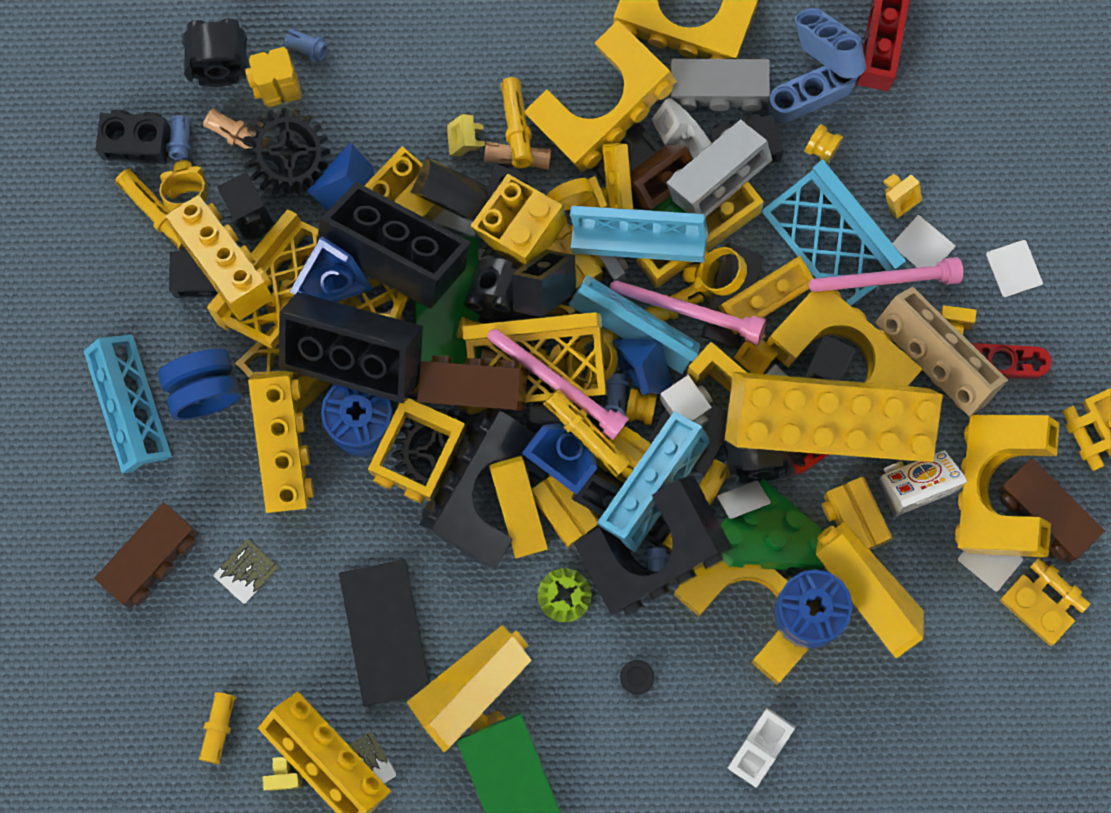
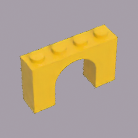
[613,0,760,59]
[524,20,677,173]
[766,290,923,386]
[955,415,1060,557]
[674,562,823,685]

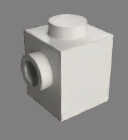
[660,375,713,426]

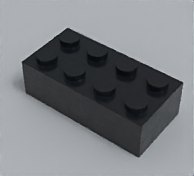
[317,182,471,309]
[279,292,423,404]

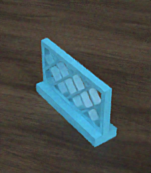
[762,160,906,307]

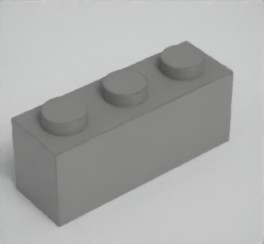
[670,59,770,111]
[666,119,772,217]

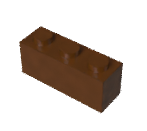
[417,355,528,410]
[997,458,1105,564]
[94,502,199,609]

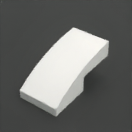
[651,98,711,159]
[728,708,795,788]

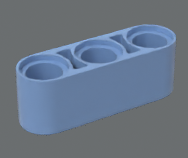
[795,8,866,78]
[767,66,858,123]

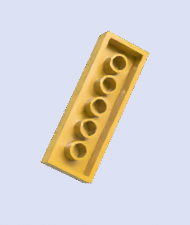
[725,372,943,462]

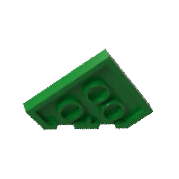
[720,479,824,571]

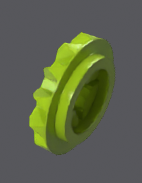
[537,568,592,623]

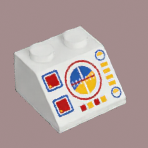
[878,450,967,517]

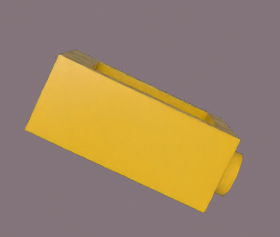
[368,398,467,504]

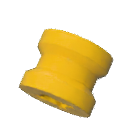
[804,124,843,164]
[626,388,657,426]

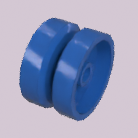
[157,348,243,420]

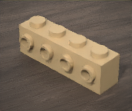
[875,287,1008,417]

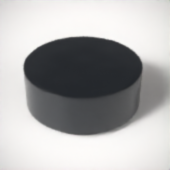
[620,660,654,695]

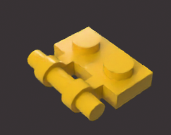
[1062,388,1111,472]
[999,557,1091,647]

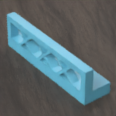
[570,206,708,263]
[569,275,700,374]
[84,335,172,474]
[597,411,711,552]

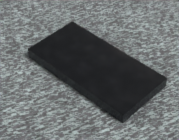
[339,559,430,707]

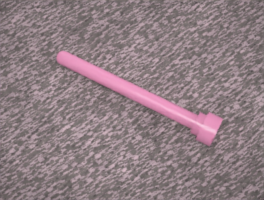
[809,257,963,292]
[610,280,766,345]
[488,329,629,440]

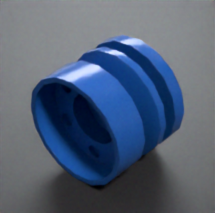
[321,385,395,457]
[773,570,853,649]

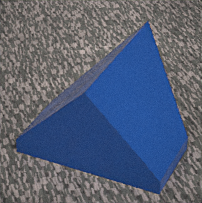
[307,143,375,211]
[290,237,374,302]
[612,339,672,395]
[522,418,597,495]

